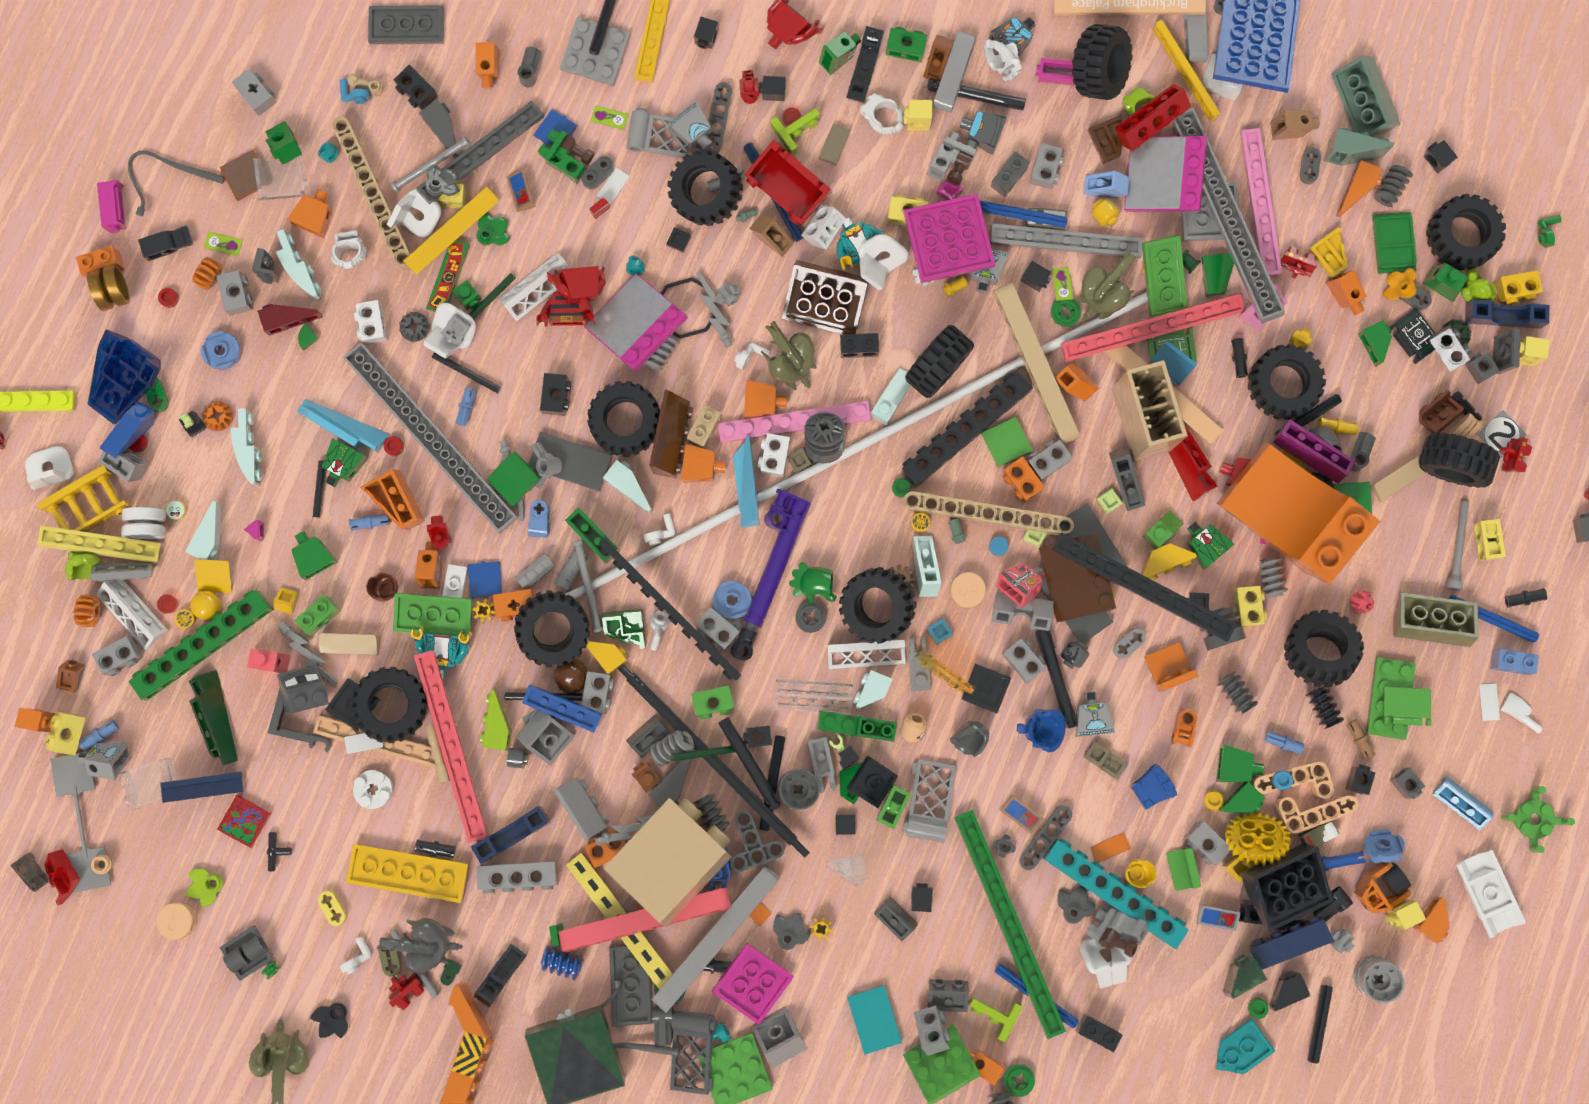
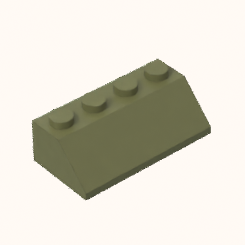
[1393,592,1479,647]

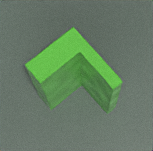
[1166,848,1201,891]

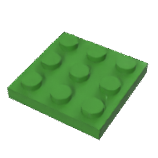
[903,1024,981,1104]
[697,1032,773,1104]

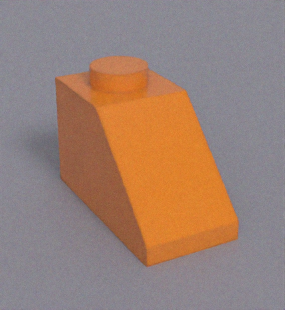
[1413,896,1450,944]

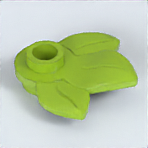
[186,869,223,907]

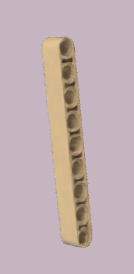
[332,117,411,270]
[993,282,1080,444]
[904,492,1074,536]

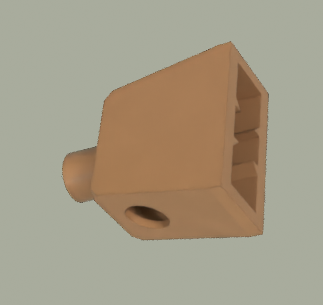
[1270,110,1320,140]

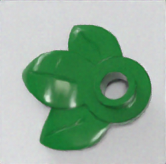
[476,213,510,246]

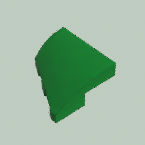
[1201,254,1234,297]

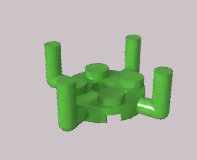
[1501,786,1575,853]

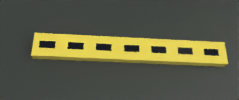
[566,853,673,990]

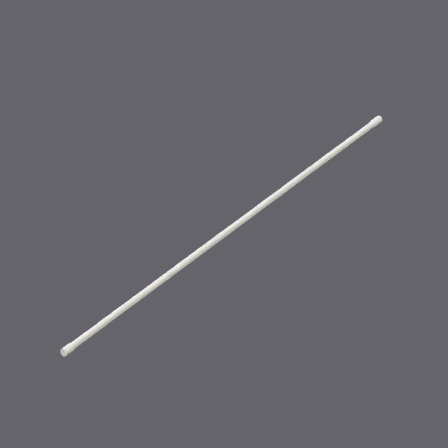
[547,291,1148,615]

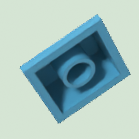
[1149,340,1197,385]

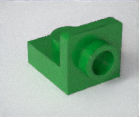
[452,280,482,310]

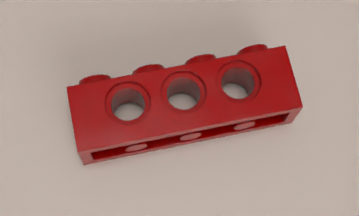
[1115,84,1191,151]

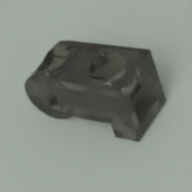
[10,852,49,892]

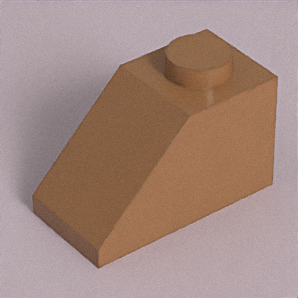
[749,214,794,257]

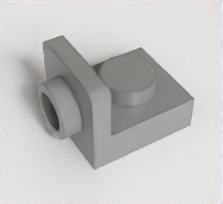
[441,314,471,345]

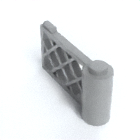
[626,108,702,158]
[902,759,956,843]

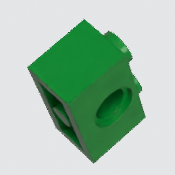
[885,27,927,63]
[265,121,303,165]

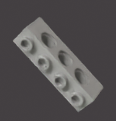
[476,861,558,893]

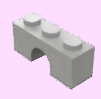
[992,592,1054,631]

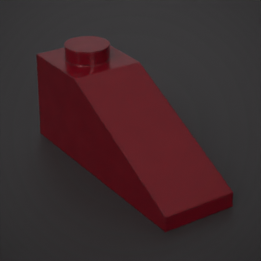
[258,304,323,336]

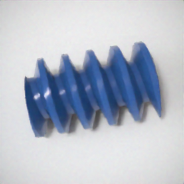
[540,946,584,981]

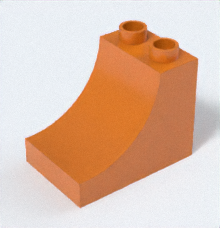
[1216,443,1381,584]

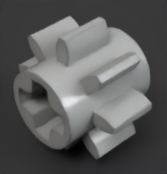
[717,282,741,306]
[1330,929,1355,954]

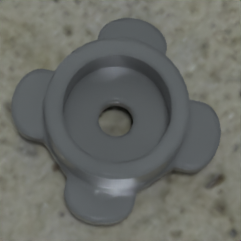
[993,835,1016,858]

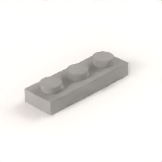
[90,562,153,582]

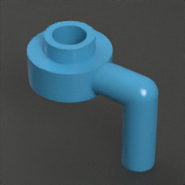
[340,79,370,104]

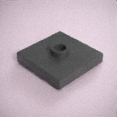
[1493,329,1520,374]

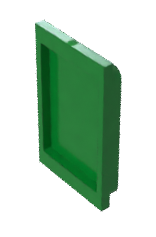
[1372,212,1417,274]

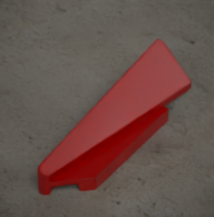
[1169,422,1218,501]

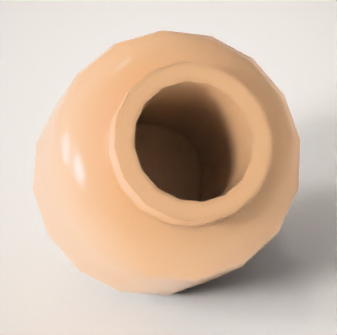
[900,713,928,743]

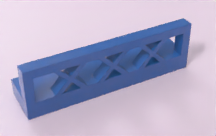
[522,684,602,733]

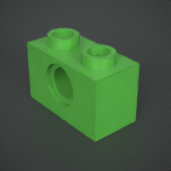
[294,594,341,636]
[691,685,735,720]
[876,785,911,829]

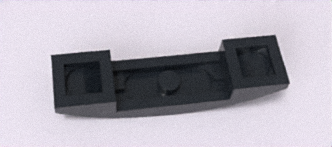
[846,26,884,103]

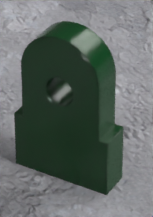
[440,959,462,986]

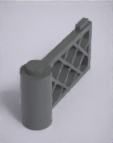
[670,1010,718,1095]

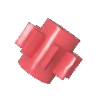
[1349,590,1374,614]

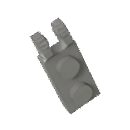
[908,636,931,691]
[808,736,836,793]

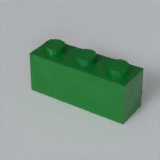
[565,507,620,564]

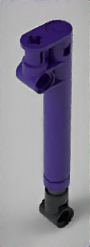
[731,489,811,660]

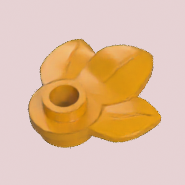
[1382,268,1416,300]

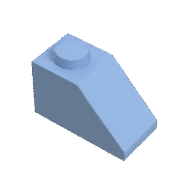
[1084,171,1129,198]

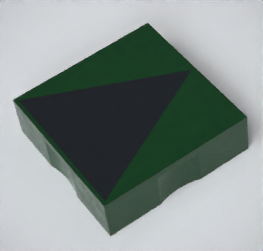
[525,1005,626,1104]

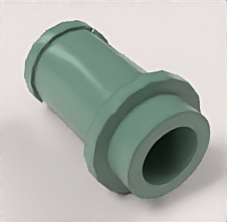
[948,518,967,544]

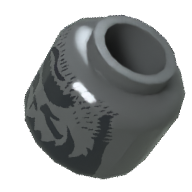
[1060,640,1090,669]

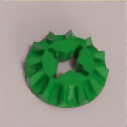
[1051,299,1081,327]
[1003,1064,1035,1097]

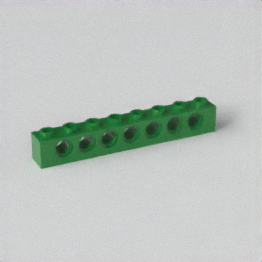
[128,590,274,701]

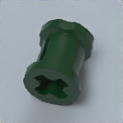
[1182,249,1201,274]

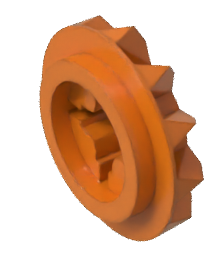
[202,401,233,431]

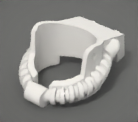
[983,39,1022,82]
[860,93,904,135]
[331,230,366,269]

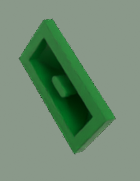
[839,763,862,804]

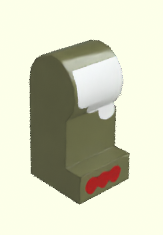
[1298,821,1340,847]

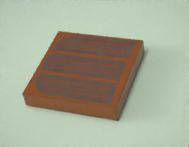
[220,150,271,201]

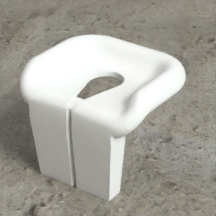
[387,189,441,237]
[858,234,909,291]
[423,303,476,359]
[25,446,74,490]
[1080,937,1132,989]

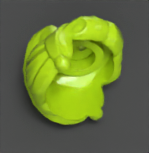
[1461,268,1496,302]
[65,551,100,580]

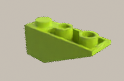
[480,689,511,751]

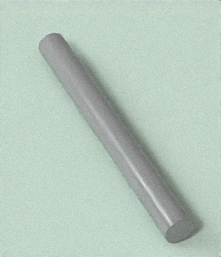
[389,929,439,998]

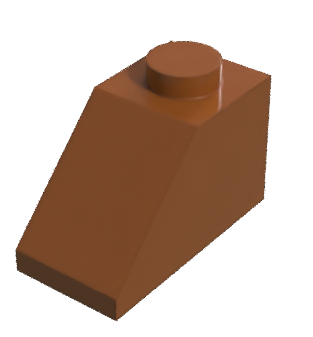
[923,35,954,81]

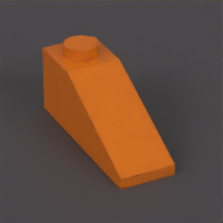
[1336,160,1382,217]

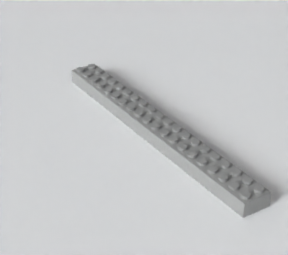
[1172,108,1285,324]
[343,342,518,534]

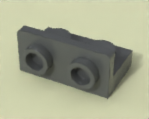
[252,248,279,284]
[928,978,969,1012]

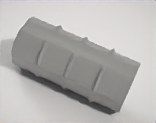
[553,550,588,591]
[515,553,555,590]

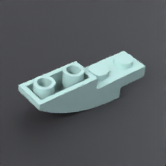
[276,229,322,301]
[231,408,262,486]

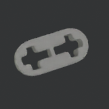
[1113,629,1146,659]

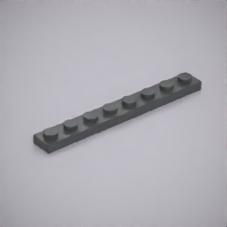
[417,101,544,205]

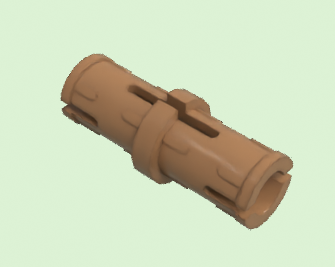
[1346,719,1376,760]

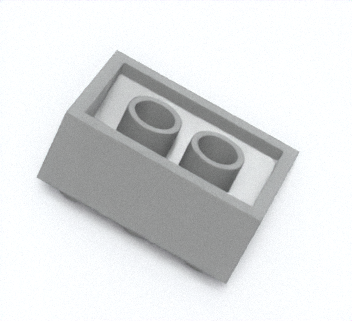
[554,778,609,841]

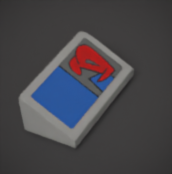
[1196,904,1241,931]

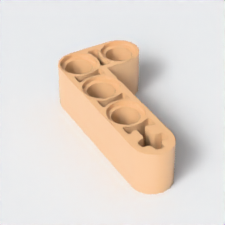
[1251,762,1334,798]
[1274,795,1358,833]

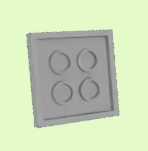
[560,17,631,87]
[1181,182,1239,242]

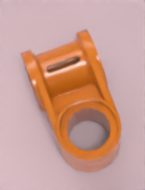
[1171,709,1197,748]

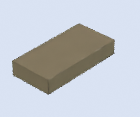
[819,124,850,166]

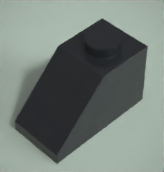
[1269,971,1311,1012]

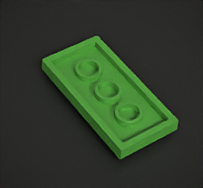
[1142,234,1187,317]
[393,592,473,637]
[1366,657,1416,740]

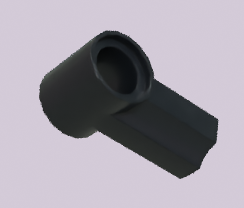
[1312,886,1353,922]

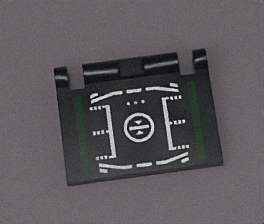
[1390,308,1435,364]

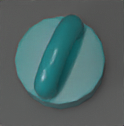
[318,141,339,163]
[626,255,645,275]
[712,1022,731,1043]

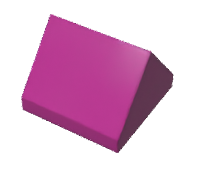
[244,520,264,541]

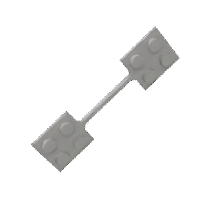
[50,751,111,893]

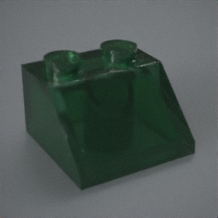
[1223,954,1267,999]

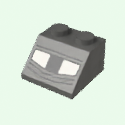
[277,665,329,714]

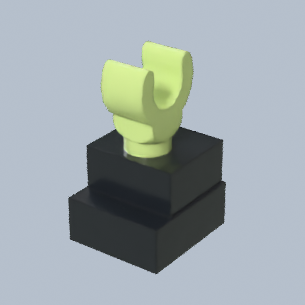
[178,411,207,437]
[830,735,860,770]

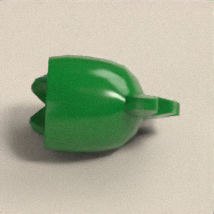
[789,562,837,605]

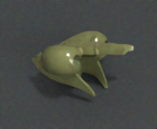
[1077,250,1136,321]
[761,321,817,390]
[249,1019,310,1104]

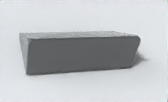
[626,715,670,758]
[874,897,918,941]

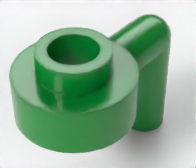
[1537,215,1561,248]

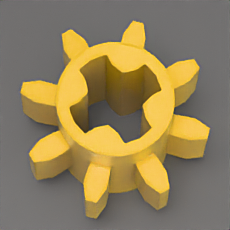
[1289,327,1313,350]
[472,599,495,623]
[809,916,833,941]

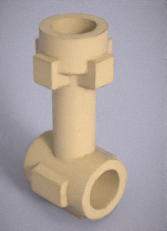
[348,73,384,96]

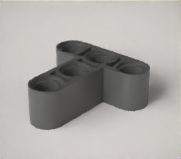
[730,810,785,872]

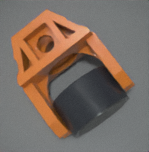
[1354,862,1411,914]

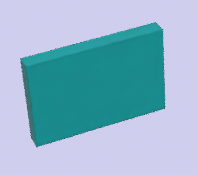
[847,985,902,1055]

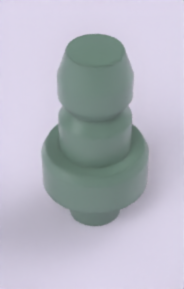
[736,209,757,223]

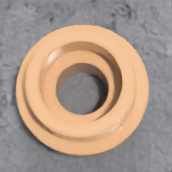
[91,855,112,874]

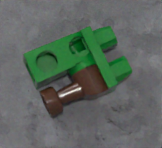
[538,129,595,184]

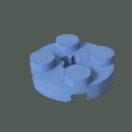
[201,331,241,370]
[713,581,751,620]
[1363,829,1405,863]

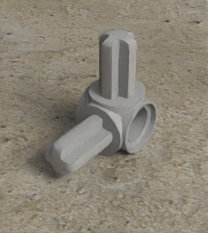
[532,442,562,488]

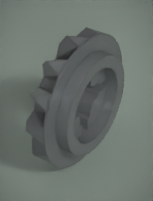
[399,312,430,342]
[795,602,826,633]

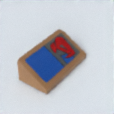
[507,169,535,212]
[1000,795,1044,834]

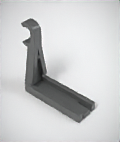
[268,688,331,752]

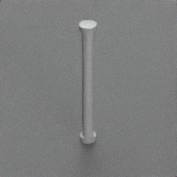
[391,136,471,193]
[572,540,604,633]

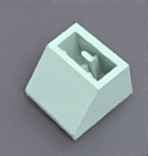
[853,670,892,709]

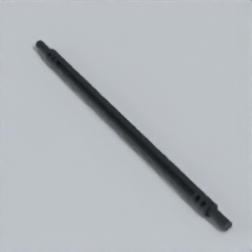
[617,664,810,858]

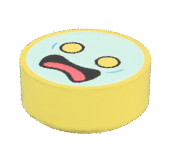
[165,500,186,520]

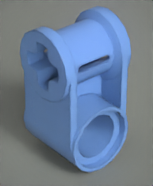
[528,500,550,538]

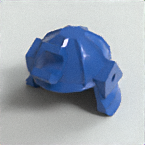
[1016,709,1066,753]

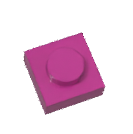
[936,180,963,200]

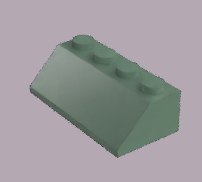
[1332,56,1401,137]

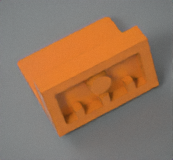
[1144,642,1199,692]

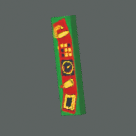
[426,240,470,312]

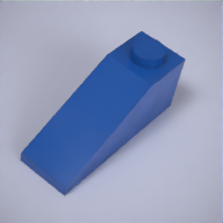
[100,401,154,459]

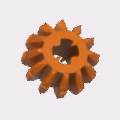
[192,257,222,290]
[73,595,101,627]

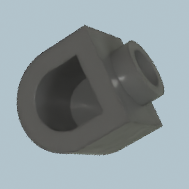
[507,748,529,769]

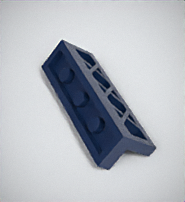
[160,772,243,803]

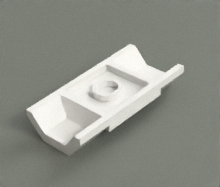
[1456,850,1526,938]

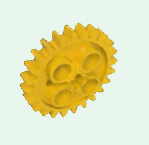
[1225,812,1291,865]

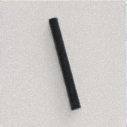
[432,352,501,394]
[505,692,583,701]

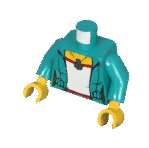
[836,217,892,270]
[411,626,472,679]

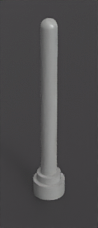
[1446,500,1469,591]

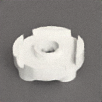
[353,770,393,809]

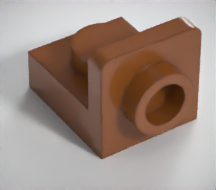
[56,660,85,693]
[631,762,662,793]

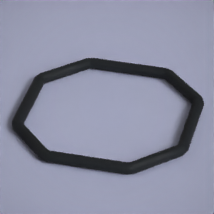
[661,278,715,338]

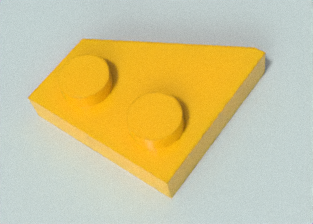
[1308,227,1348,279]

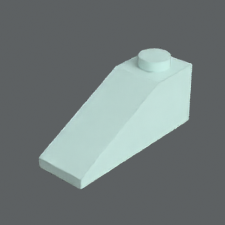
[871,368,911,426]
[603,460,652,514]
[185,501,222,560]
[913,536,942,597]

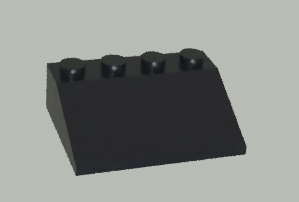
[1240,843,1334,932]

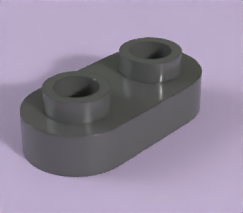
[581,156,614,190]

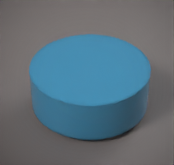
[989,536,1009,556]
[1272,771,1293,790]

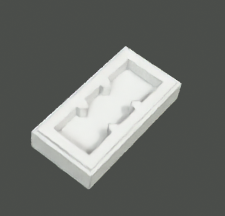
[442,564,468,598]

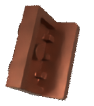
[1419,390,1464,434]

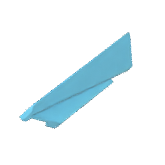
[297,399,389,453]
[733,436,760,528]

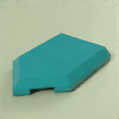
[1216,1018,1275,1074]

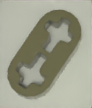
[378,944,402,977]

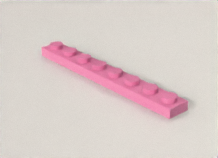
[1240,128,1282,276]
[718,401,871,443]

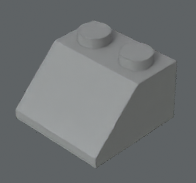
[516,710,575,765]
[752,1008,808,1068]

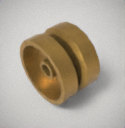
[87,264,130,311]

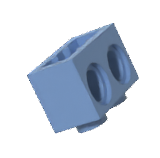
[1490,649,1539,675]

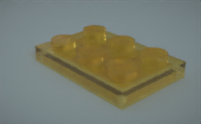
[915,650,975,694]

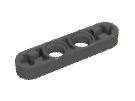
[707,82,732,153]
[1019,806,1072,870]

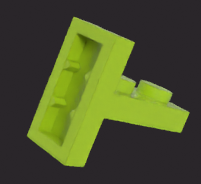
[770,108,820,156]
[968,997,1023,1042]

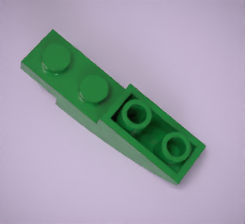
[816,711,897,742]

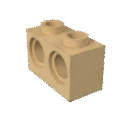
[687,405,722,449]

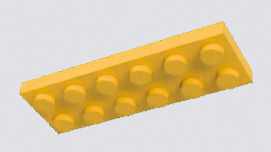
[346,844,469,903]

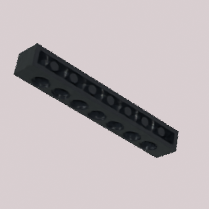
[901,371,1033,488]

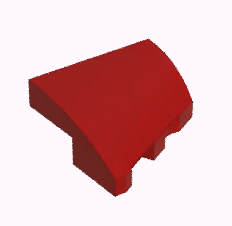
[44,849,80,906]

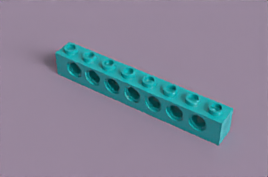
[1043,839,1189,949]

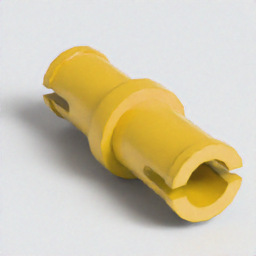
[1317,417,1359,435]

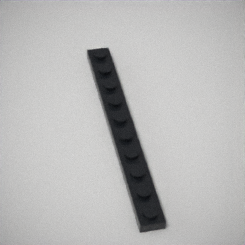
[1052,532,1237,642]
[598,538,742,681]

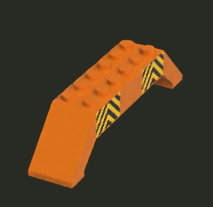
[440,981,494,1104]

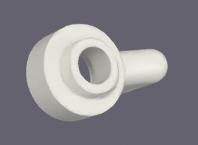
[734,343,771,370]
[643,513,675,546]
[650,611,670,651]
[339,936,372,975]

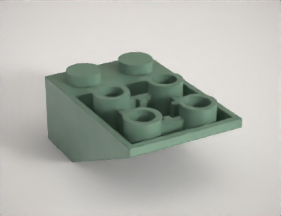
[1324,128,1394,166]

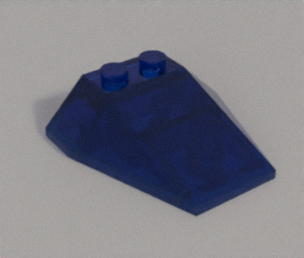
[87,329,161,424]

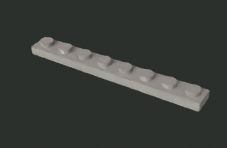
[990,224,1143,259]

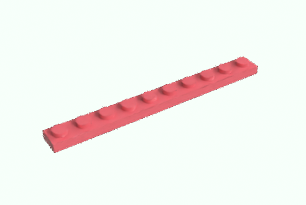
[1060,293,1245,362]
[414,650,488,843]

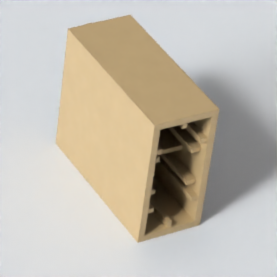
[1112,360,1187,462]
[603,798,732,927]

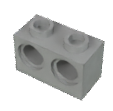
[1029,143,1064,189]
[1027,440,1073,481]
[98,449,148,482]
[695,607,740,650]
[92,636,143,677]
[1002,639,1046,684]
[582,671,614,714]
[914,1005,951,1056]

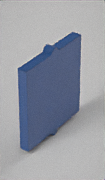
[533,109,577,147]
[468,561,502,598]

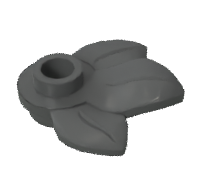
[425,165,460,196]
[1057,886,1096,924]
[773,913,811,950]

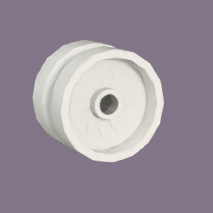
[121,507,166,539]

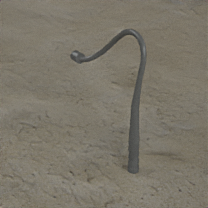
[128,151,225,217]
[601,978,680,1056]

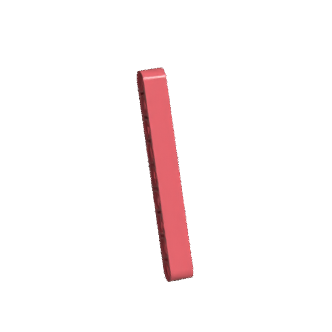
[558,888,732,952]

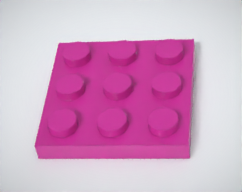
[711,942,794,1025]

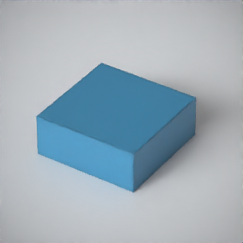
[927,618,953,645]

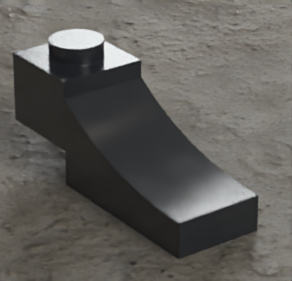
[473,944,527,1008]

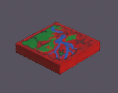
[217,795,272,848]

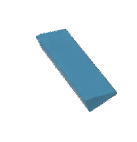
[1433,776,1493,830]

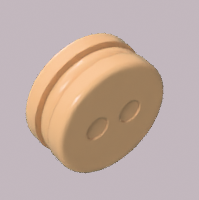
[1447,413,1482,439]
[950,572,986,609]
[156,902,197,940]

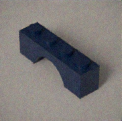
[1465,300,1550,329]
[471,806,551,864]

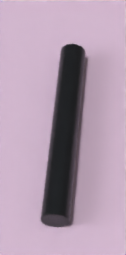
[312,460,325,518]

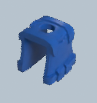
[1130,764,1178,809]

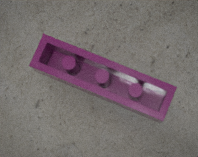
[1273,419,1355,484]

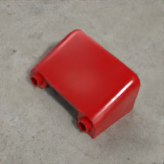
[744,140,833,225]

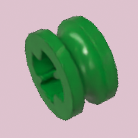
[261,960,281,980]

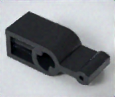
[138,226,193,261]

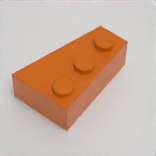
[360,469,425,530]

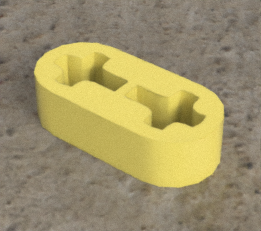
[318,891,347,926]

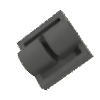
[219,925,275,981]

